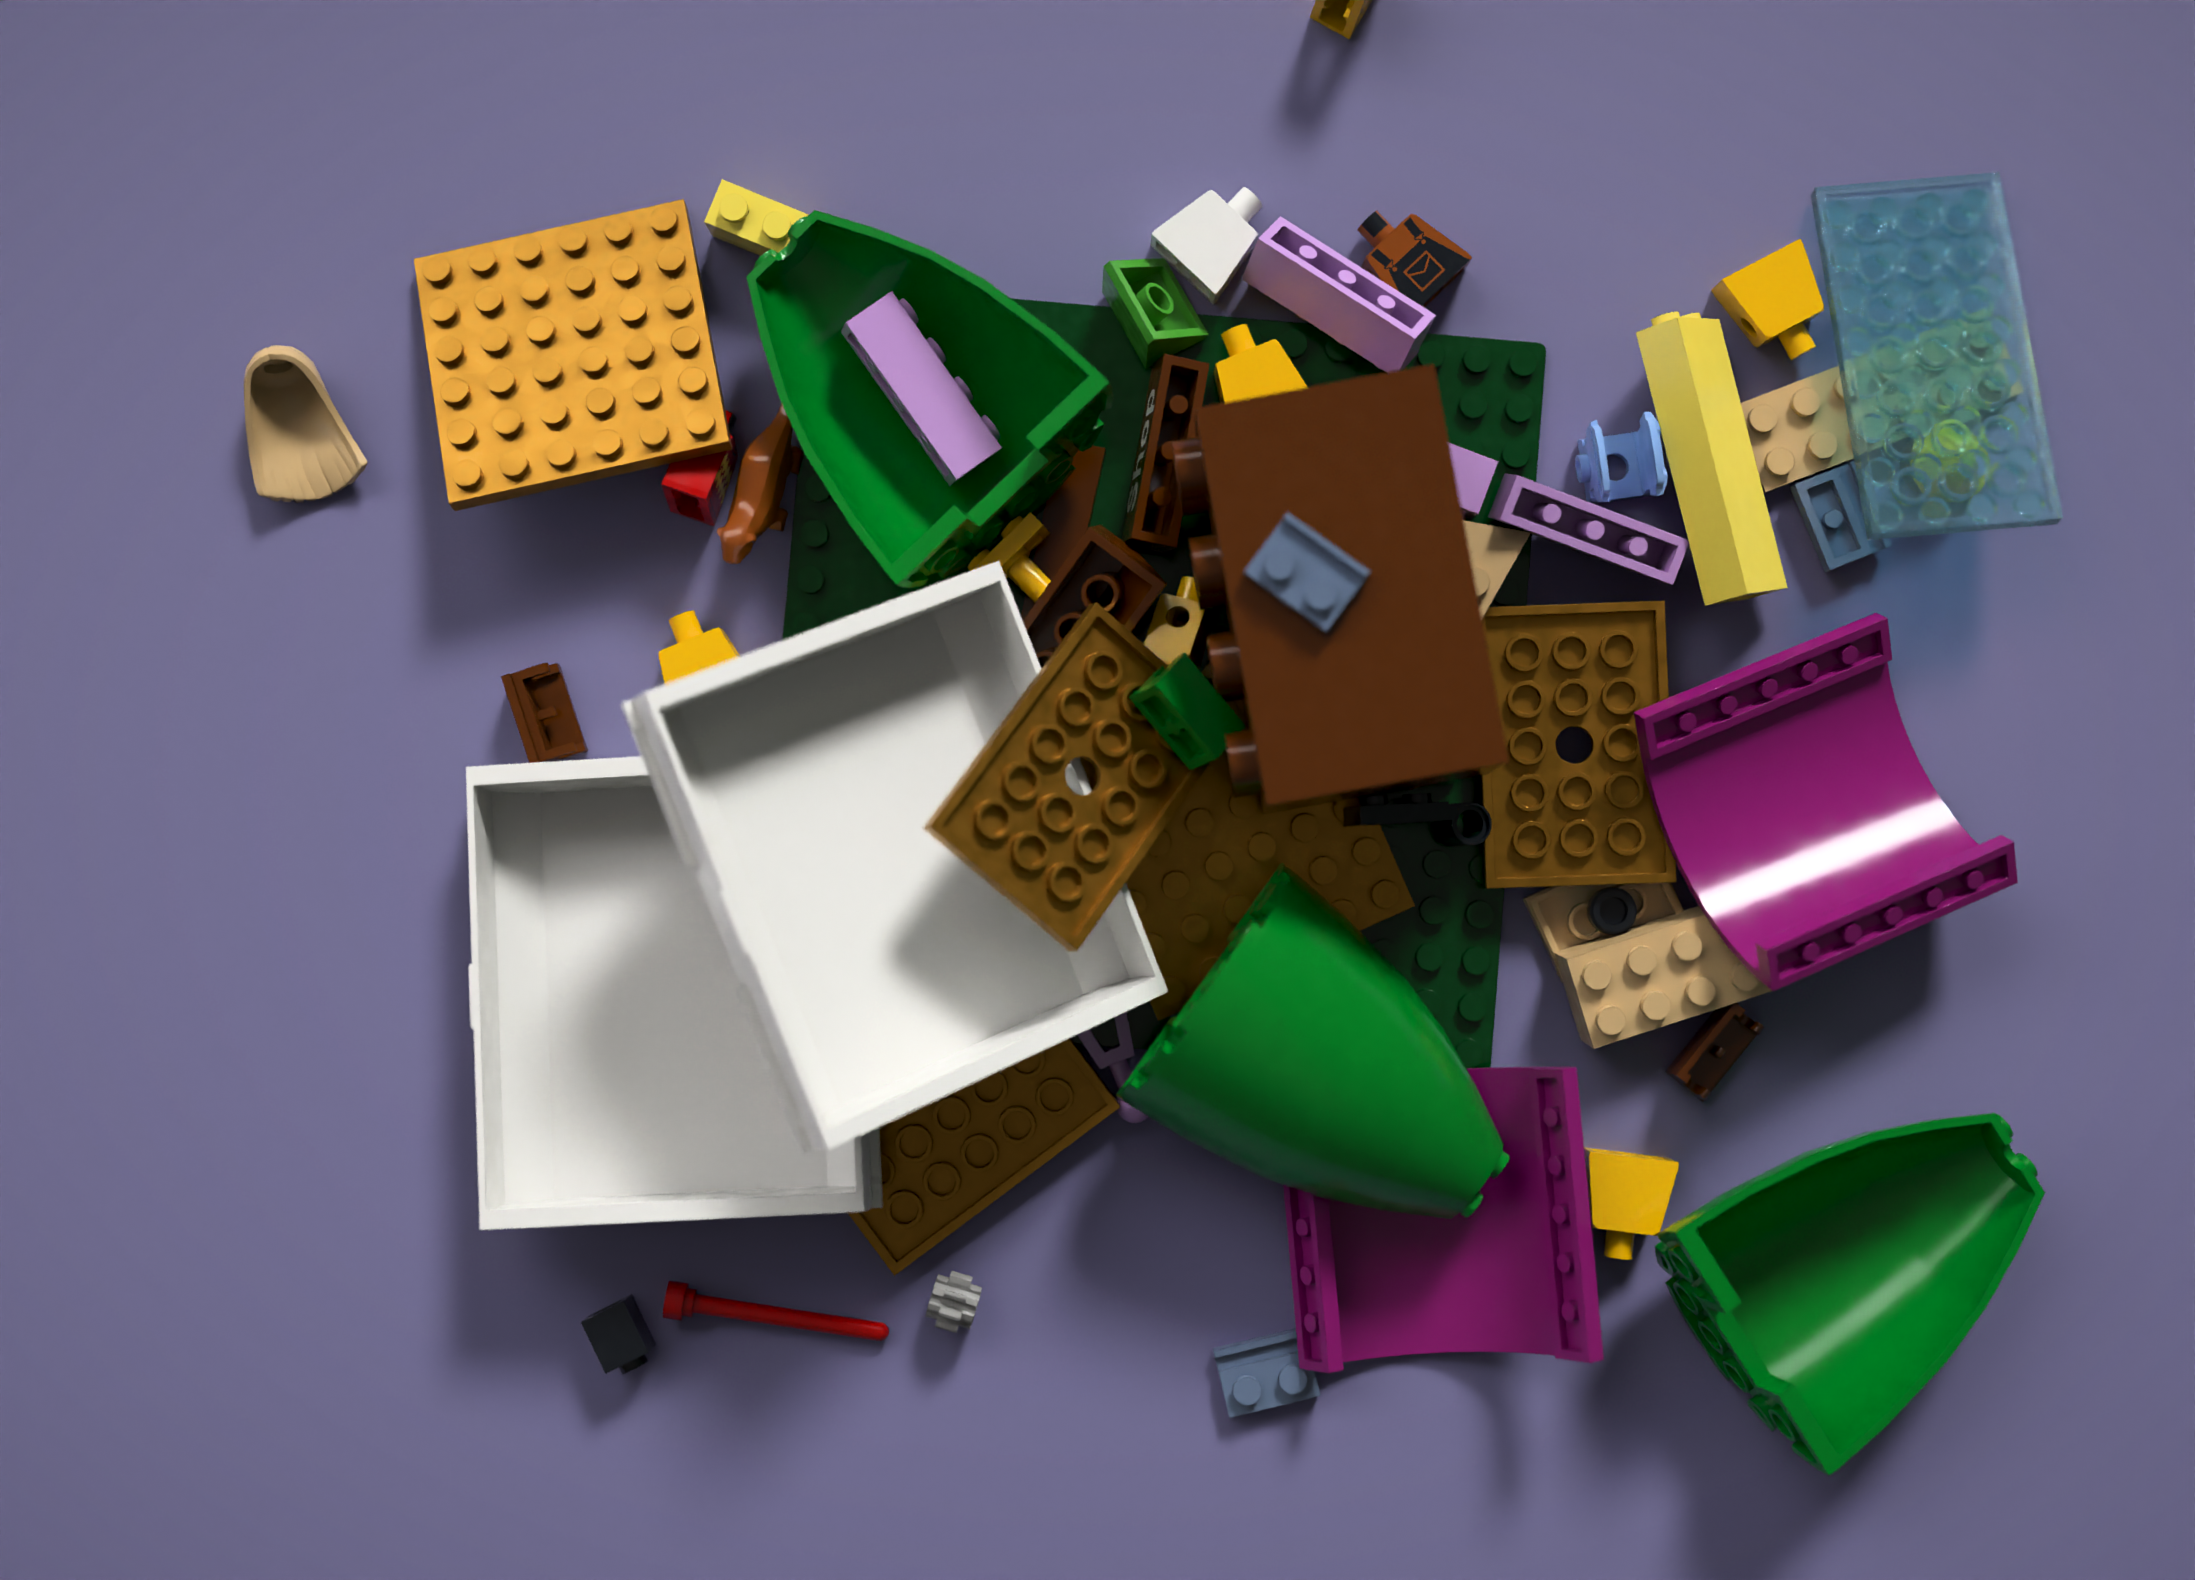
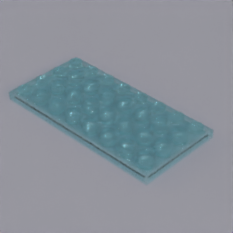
[1811,172,2063,540]

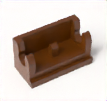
[501,662,588,763]
[1665,1003,1764,1102]

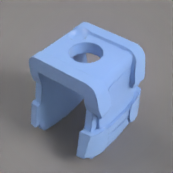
[1575,412,1668,504]

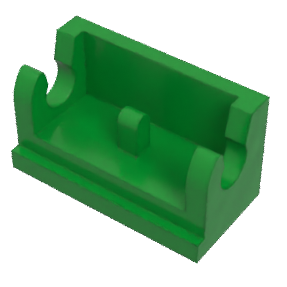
[1129,653,1245,770]

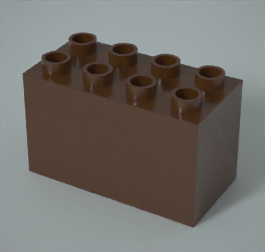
[1171,364,1509,815]

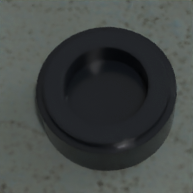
[1587,887,1637,934]

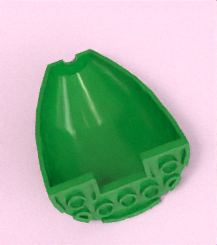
[746,210,1113,588]
[1116,863,1510,1219]
[1655,1113,2045,1476]

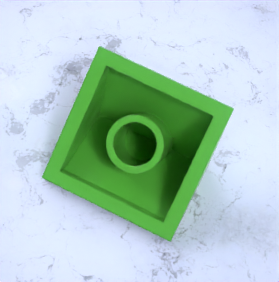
[1102,258,1209,369]

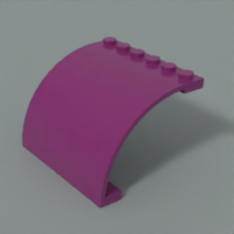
[1634,613,2018,991]
[1283,1067,1604,1373]

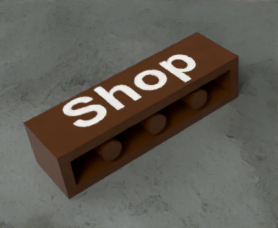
[1121,353,1210,554]

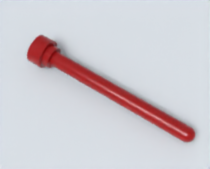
[663,1280,889,1341]

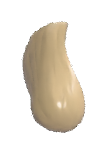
[244,345,367,503]

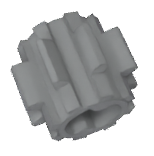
[926,1271,982,1333]

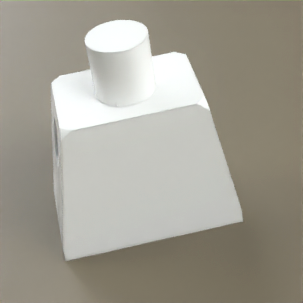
[1151,187,1263,305]

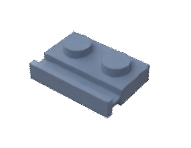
[1790,460,1892,572]
[1244,512,1370,633]
[1213,1328,1321,1418]

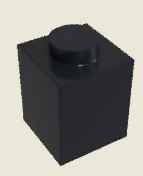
[581,1294,656,1374]

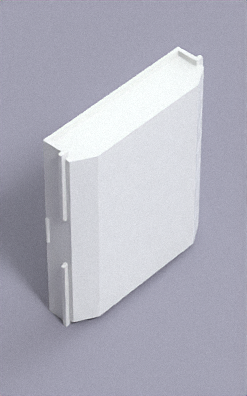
[620,561,1168,1153]
[466,756,883,1230]

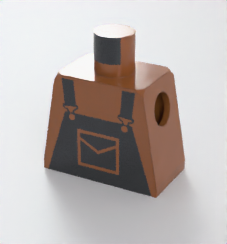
[1357,210,1472,308]

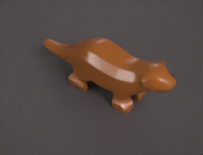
[716,403,804,565]

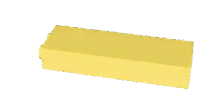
[1636,312,1788,606]

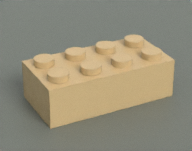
[1555,906,1772,1049]

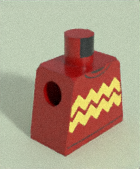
[661,410,738,526]

